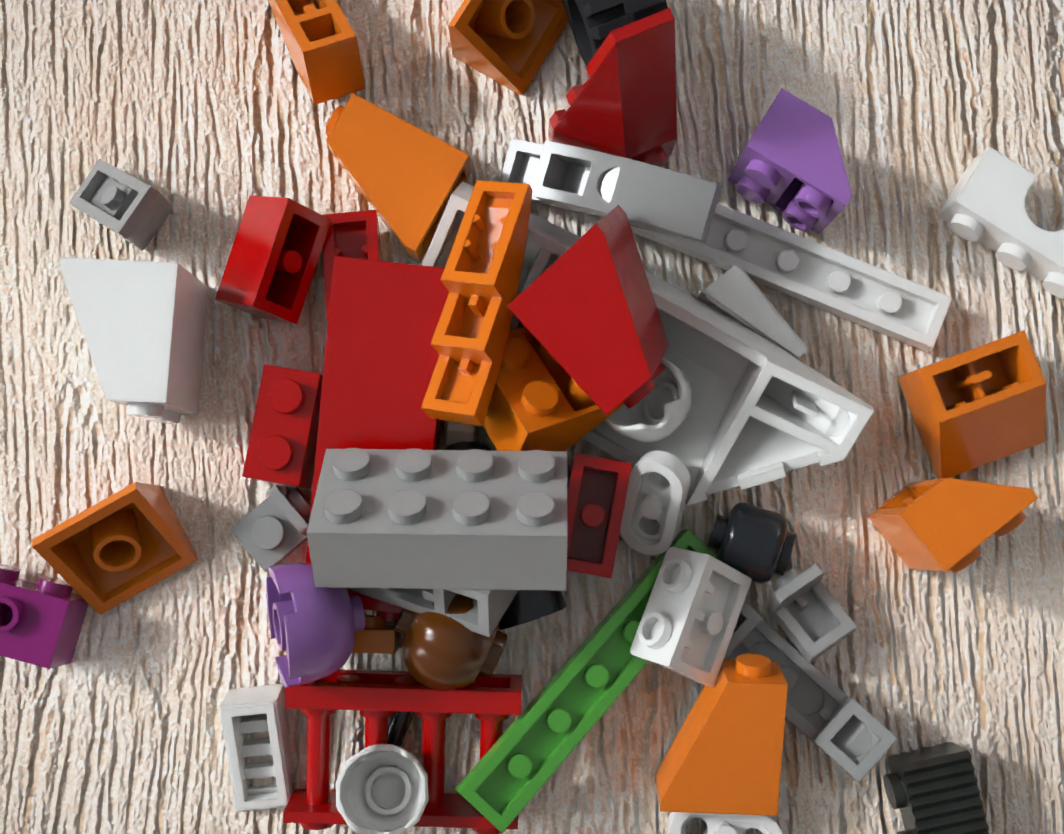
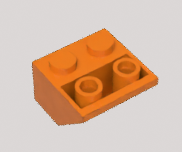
[483,327,624,451]
[897,330,1046,479]
[868,478,1038,573]

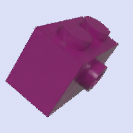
[0,564,89,669]

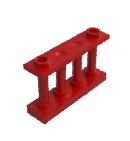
[283,669,522,834]

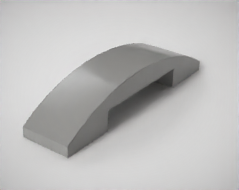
[724,601,898,782]

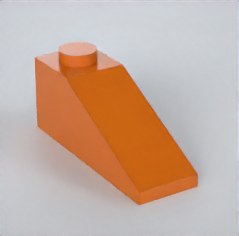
[268,0,366,105]

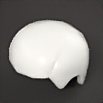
[604,358,692,443]
[336,744,429,834]

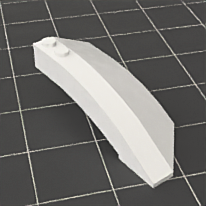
[422,181,874,506]

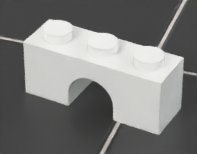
[937,146,1064,299]

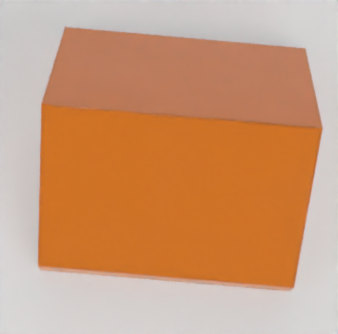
[448,0,569,95]
[32,482,198,615]

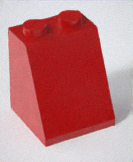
[507,205,669,415]

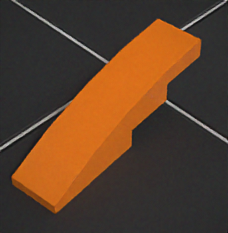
[421,180,533,426]

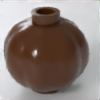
[394,594,507,691]

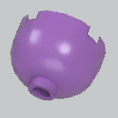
[266,563,365,688]

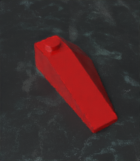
[548,8,677,167]

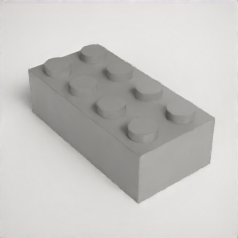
[306,448,568,591]

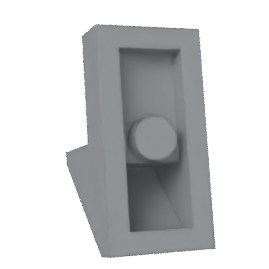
[69,159,172,251]

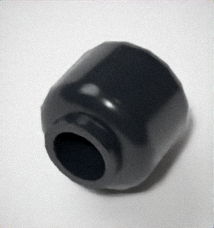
[708,502,796,584]

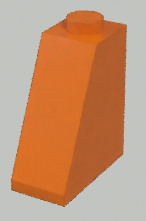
[325,93,472,263]
[655,653,788,816]

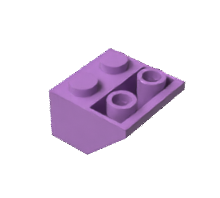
[728,88,852,234]

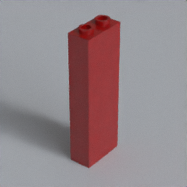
[306,256,449,621]

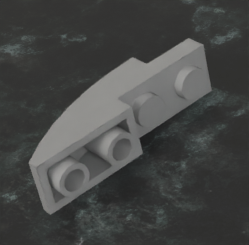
[499,138,722,242]

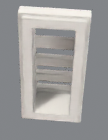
[697,264,807,359]
[219,684,293,812]

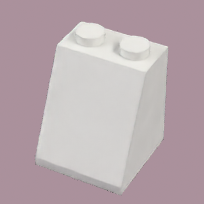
[59,257,208,424]

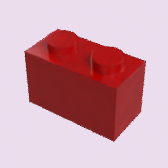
[215,196,331,324]
[242,364,323,489]
[567,453,632,579]

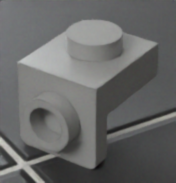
[767,563,857,664]

